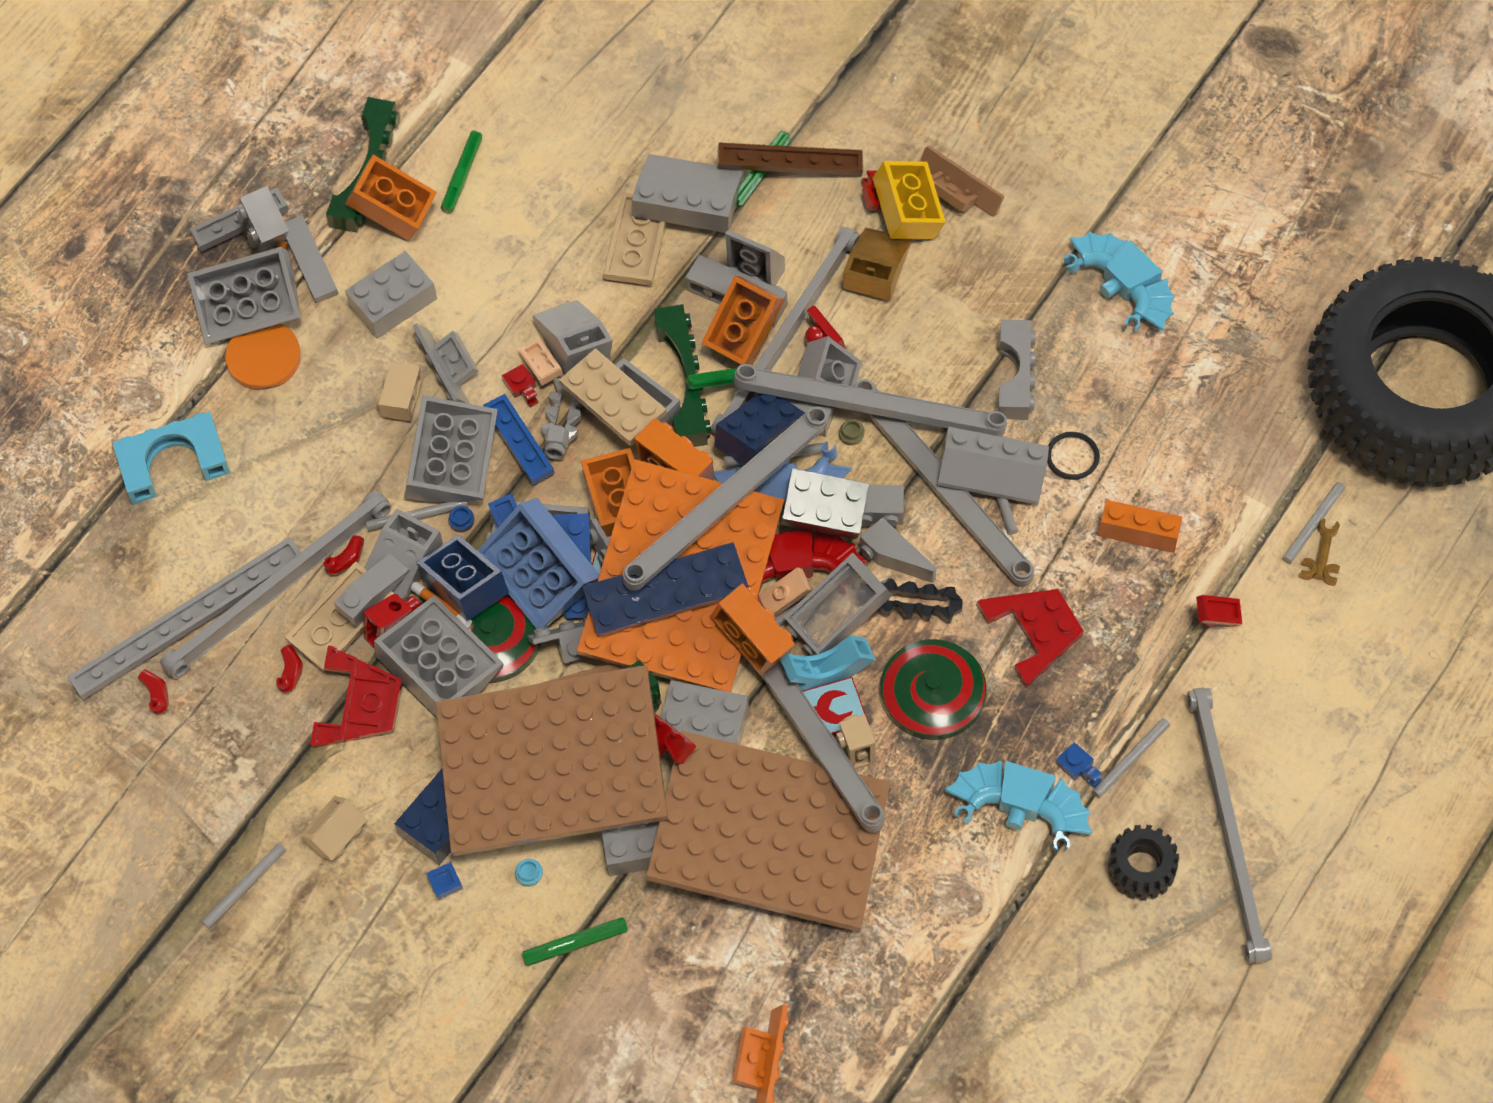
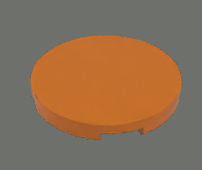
[225,324,301,390]

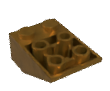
[843,227,912,301]

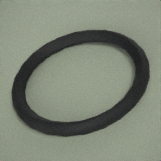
[1047,432,1100,480]

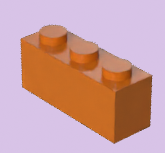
[1098,500,1183,553]

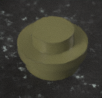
[839,419,865,444]

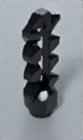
[858,578,963,623]

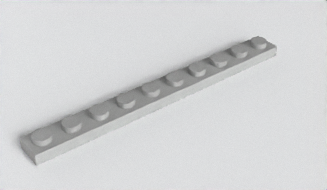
[67,537,301,700]

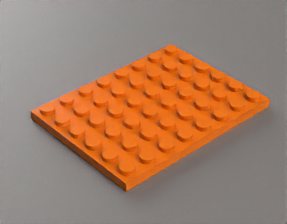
[577,459,784,692]

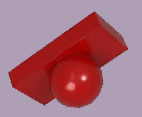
[805,305,846,349]
[1196,595,1243,626]

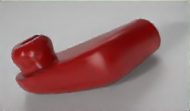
[323,535,364,575]
[276,645,303,693]
[138,669,168,714]

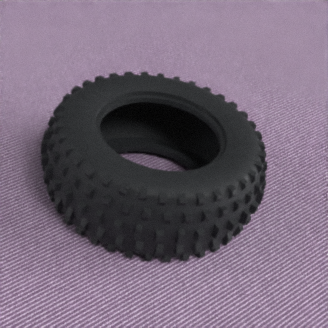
[1307,257,1493,487]

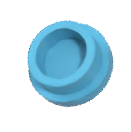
[515,859,543,886]

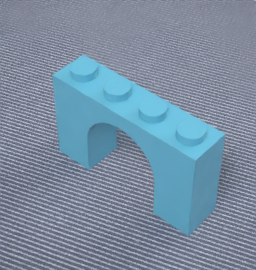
[112,412,230,504]

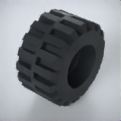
[1108,824,1179,900]

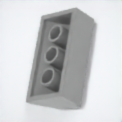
[937,426,1049,505]

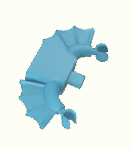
[1063,232,1175,332]
[945,761,1092,852]

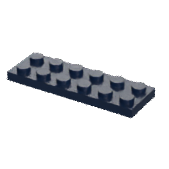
[582,542,749,637]

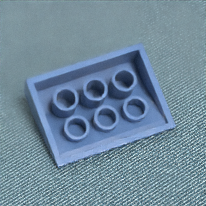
[478,498,599,629]

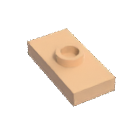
[518,338,563,386]
[759,567,812,617]

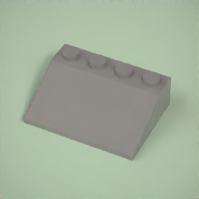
[632,154,744,233]
[187,247,301,345]
[404,395,498,502]
[374,595,504,717]

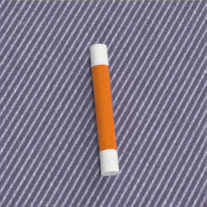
[411,582,472,628]

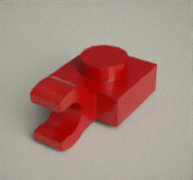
[861,170,882,210]
[501,364,539,407]

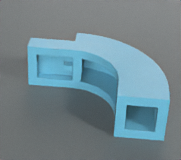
[780,635,876,690]

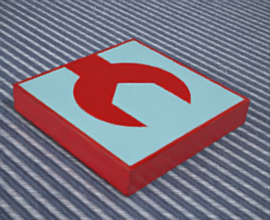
[803,677,869,737]

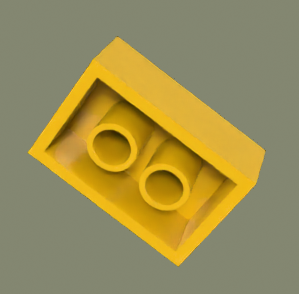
[873,161,946,239]

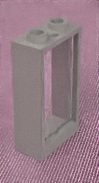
[784,553,892,656]

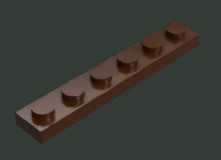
[717,142,863,176]

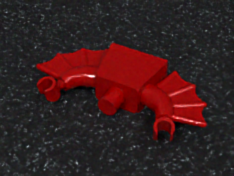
[758,529,866,602]

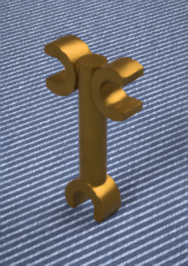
[1300,519,1340,586]

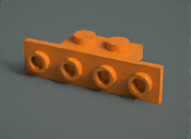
[732,1004,789,1103]

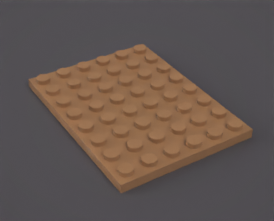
[436,665,668,856]
[646,730,890,932]

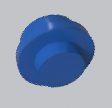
[448,506,474,531]

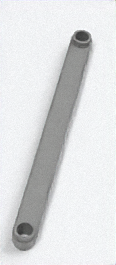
[711,227,860,433]
[734,364,1007,437]
[854,379,1034,587]
[622,407,828,591]
[160,491,392,679]
[762,661,885,832]
[1187,687,1272,964]

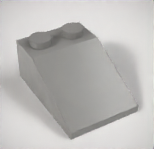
[725,230,785,286]

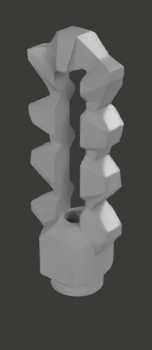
[541,373,583,460]

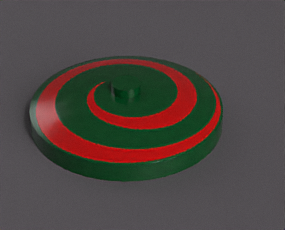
[468,594,541,683]
[880,639,986,740]

